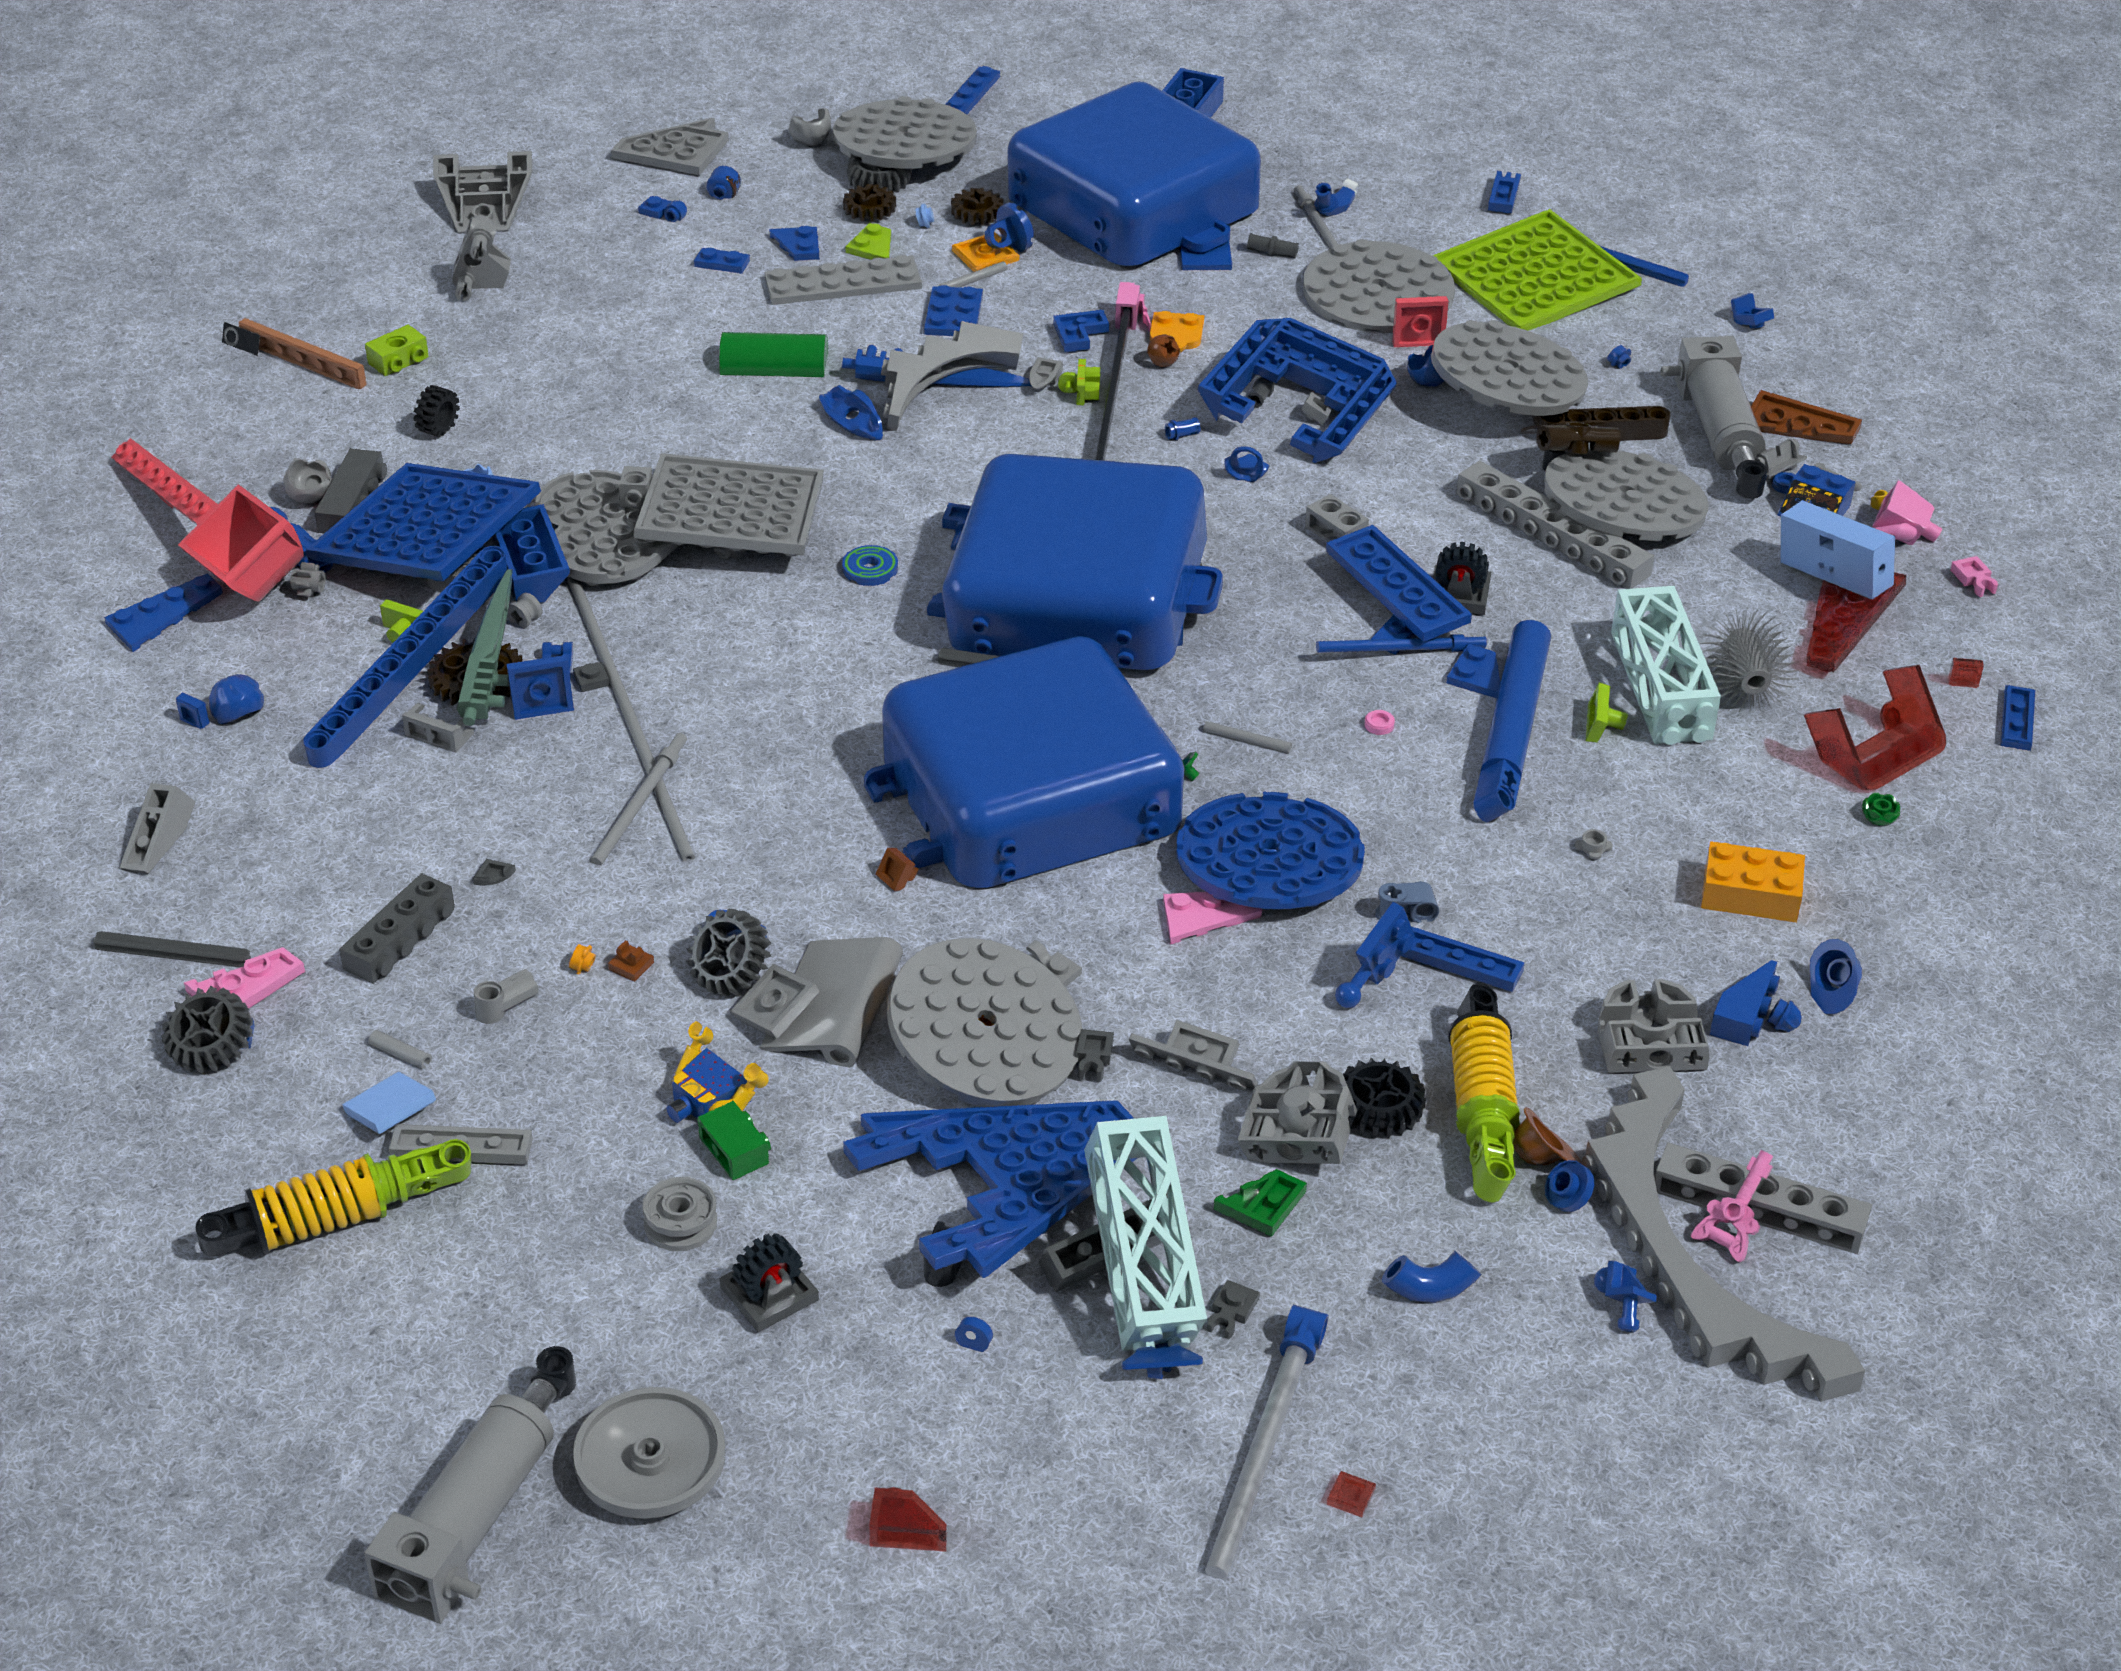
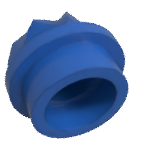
[1767,998,1802,1032]

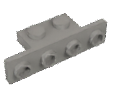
[1129,1020,1258,1091]

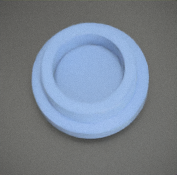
[915,203,934,228]

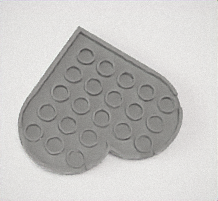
[535,470,679,586]

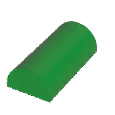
[719,332,829,377]

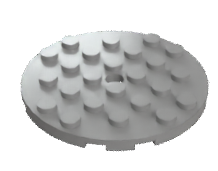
[833,96,977,169]
[1303,239,1455,333]
[1431,320,1588,416]
[1543,449,1709,541]
[887,938,1083,1107]

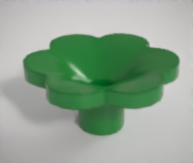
[1182,751,1199,781]

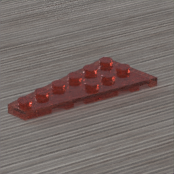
[1807,572,1907,673]

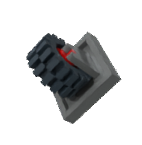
[1433,542,1491,615]
[719,1233,819,1332]

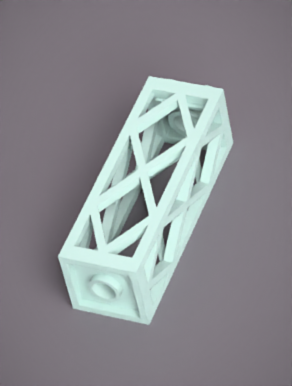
[1611,586,1721,745]
[1084,1116,1207,1353]

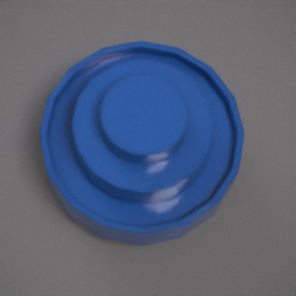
[1545,1160,1595,1212]

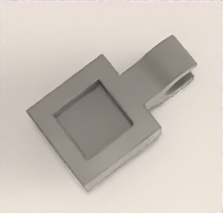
[1026,940,1082,987]

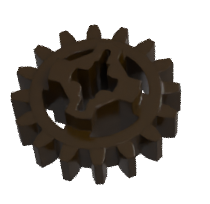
[843,184,896,222]
[951,188,1004,225]

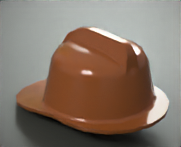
[1513,1107,1583,1166]

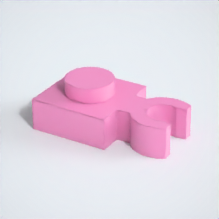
[1950,556,1998,597]

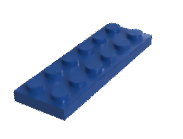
[1326,525,1472,642]

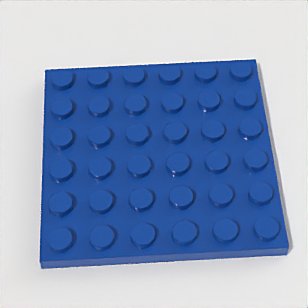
[306,463,541,581]

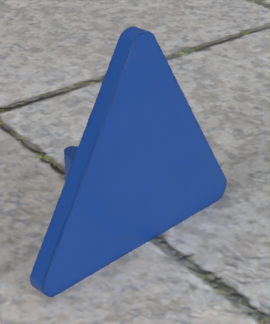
[1122,1343,1203,1379]

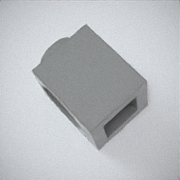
[619,466,652,508]

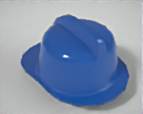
[1810,939,1862,1014]

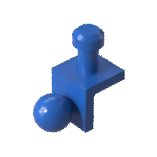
[1594,1260,1657,1332]

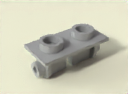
[1755,439,1807,479]

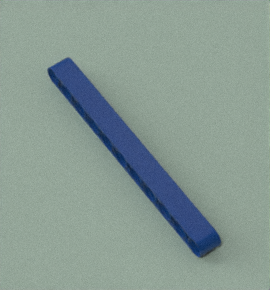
[303,546,508,768]

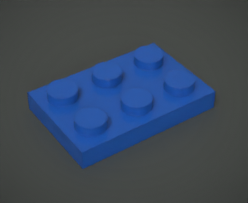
[924,285,983,336]

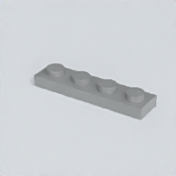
[389,1124,533,1165]

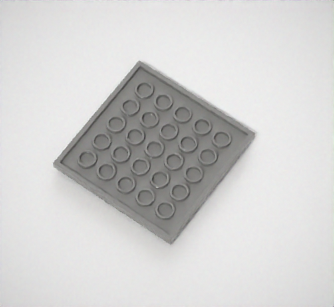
[634,453,824,557]

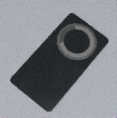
[222,322,260,356]

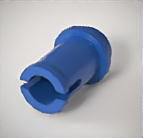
[1164,417,1201,441]

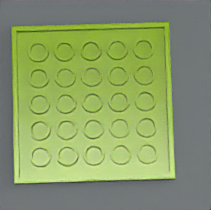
[1432,209,1642,331]

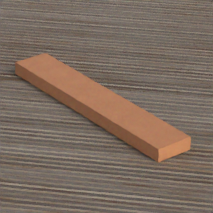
[239,318,367,389]

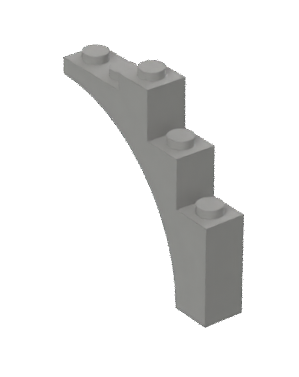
[881,321,1023,431]

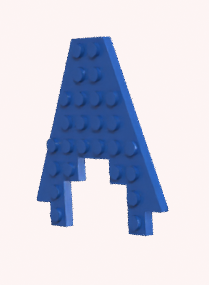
[843,1100,1137,1278]

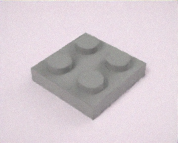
[731,964,820,1039]

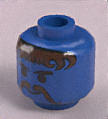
[706,166,741,200]

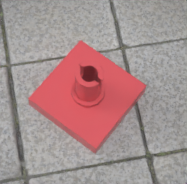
[1392,296,1448,347]

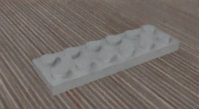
[764,255,922,305]

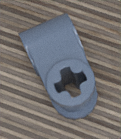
[1375,881,1439,923]

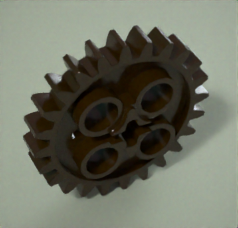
[427,637,523,706]

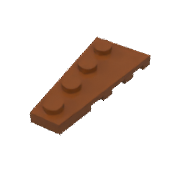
[1751,390,1862,444]

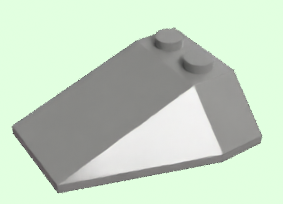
[433,151,532,234]

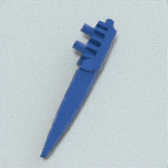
[842,345,1032,387]

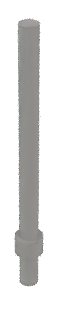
[1294,185,1338,249]
[591,733,687,865]

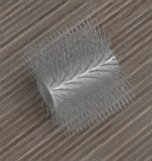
[1699,607,1800,712]

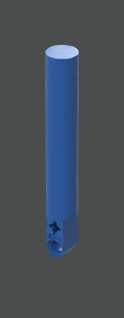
[1473,620,1551,822]

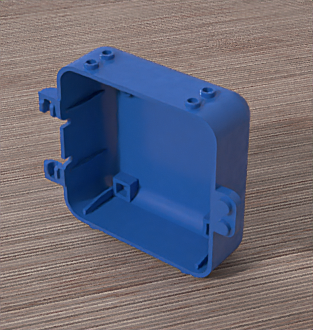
[1007,81,1261,266]
[927,454,1223,670]
[864,636,1184,888]

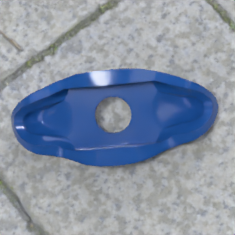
[819,385,883,441]

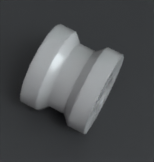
[507,593,542,629]

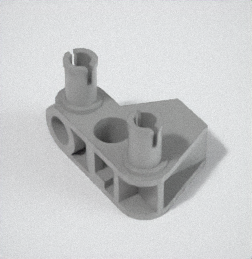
[452,215,511,301]

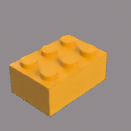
[1701,841,1805,923]

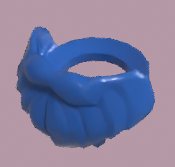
[1224,446,1269,482]

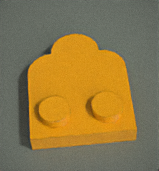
[1150,311,1205,353]

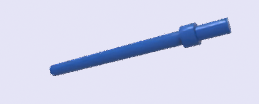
[1316,634,1487,653]

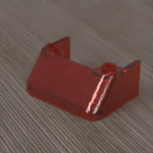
[1804,664,1946,790]

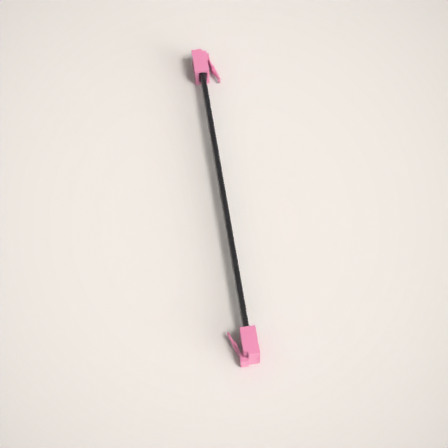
[1095,282,1151,461]

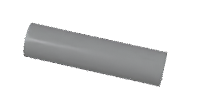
[369,1030,432,1070]

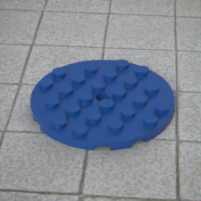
[1176,792,1365,909]

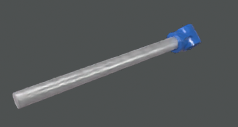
[1205,1304,1329,1580]

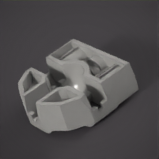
[1597,979,1709,1073]
[1238,1061,1357,1164]

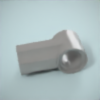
[474,969,538,1024]

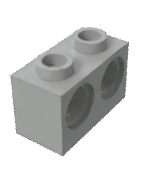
[1305,494,1369,542]

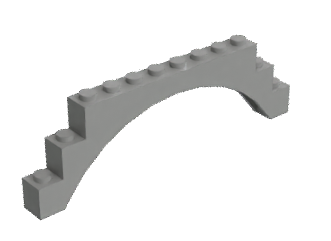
[1582,1066,1865,1402]

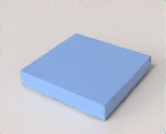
[342,1071,436,1134]

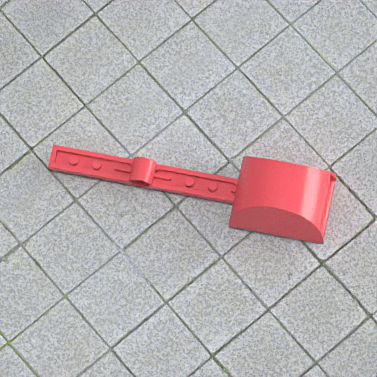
[111,438,304,602]

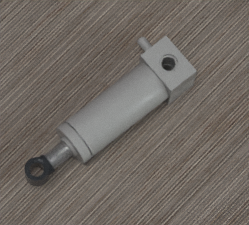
[1660,336,1767,499]
[364,1346,576,1624]

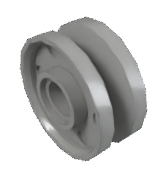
[643,1177,717,1251]

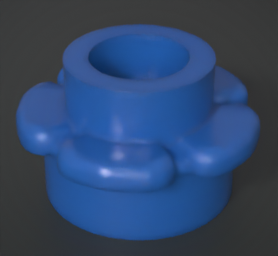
[1607,345,1632,369]

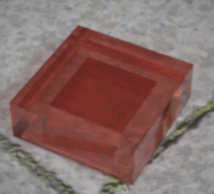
[1948,658,1984,688]
[1327,1471,1376,1517]

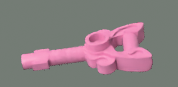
[1691,1150,1773,1262]

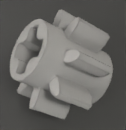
[290,562,326,597]

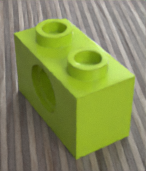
[365,324,429,376]

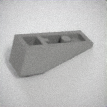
[119,783,196,874]

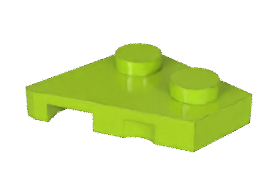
[845,223,891,260]

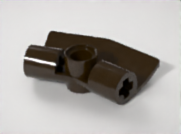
[1520,422,1620,454]

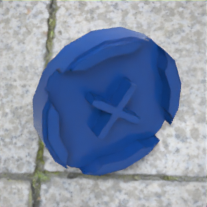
[985,203,1034,252]

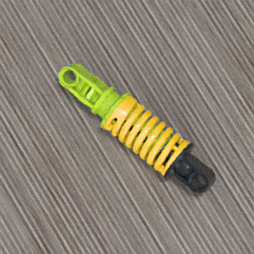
[1448,983,1520,1203]
[195,1139,472,1256]

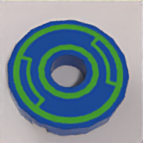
[842,545,898,586]

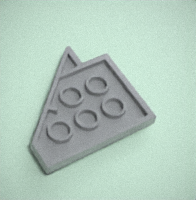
[611,118,729,175]

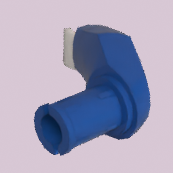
[1315,179,1358,216]

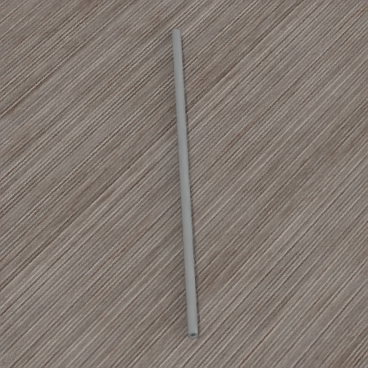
[566,577,695,861]

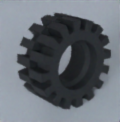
[413,385,460,437]

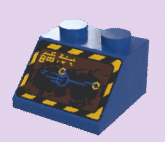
[1778,464,1856,517]

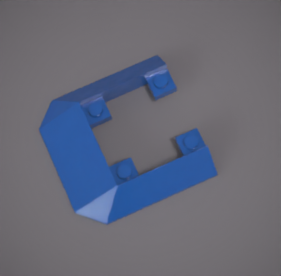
[1197,318,1397,463]

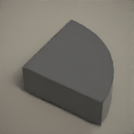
[473,859,516,886]

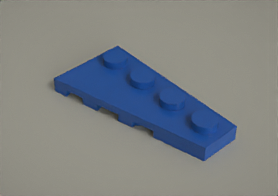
[104,573,223,652]

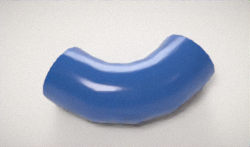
[1382,1251,1482,1303]

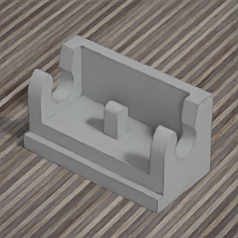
[402,703,474,753]

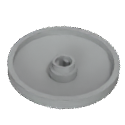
[573,1387,726,1519]

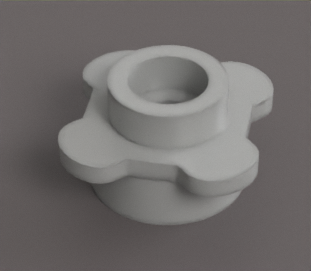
[1575,829,1612,859]

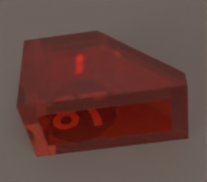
[869,1487,947,1552]

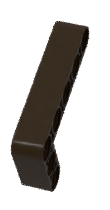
[1531,406,1671,442]

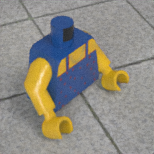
[666,1021,769,1123]

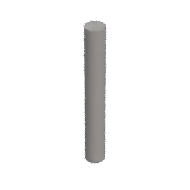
[939,261,1007,287]
[1203,721,1292,754]

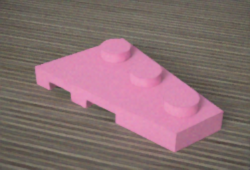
[1163,892,1262,945]
[184,947,305,1008]

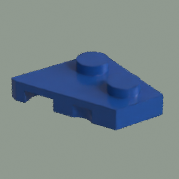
[769,226,820,261]
[1447,644,1501,699]

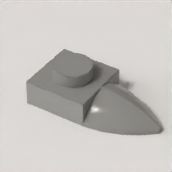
[1029,357,1063,390]

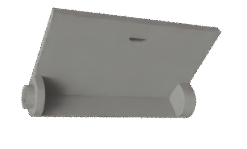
[760,937,903,1068]

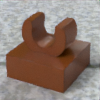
[875,848,919,891]
[608,940,654,982]

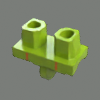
[1058,359,1100,406]

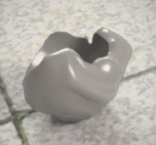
[789,108,831,146]
[283,458,333,504]

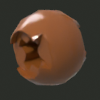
[1147,334,1180,367]

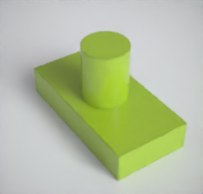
[380,599,423,643]
[1585,682,1628,743]

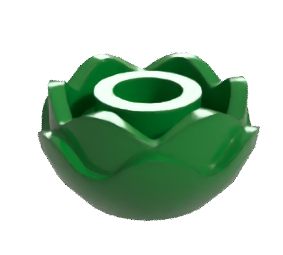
[1862,792,1901,826]

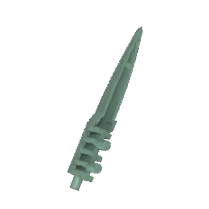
[457,569,513,726]

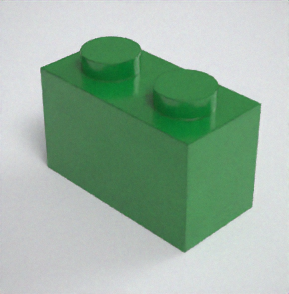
[697,1101,771,1181]

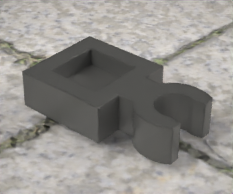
[1077,1029,1114,1082]
[1207,1280,1260,1339]

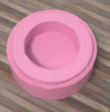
[1365,710,1395,735]

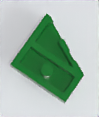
[1214,1169,1307,1236]

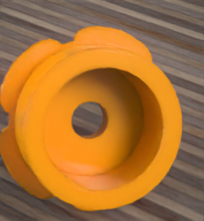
[569,944,596,974]

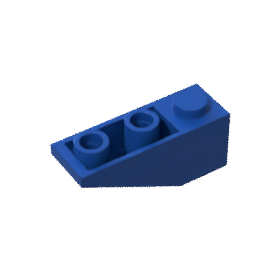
[1710,960,1780,1046]

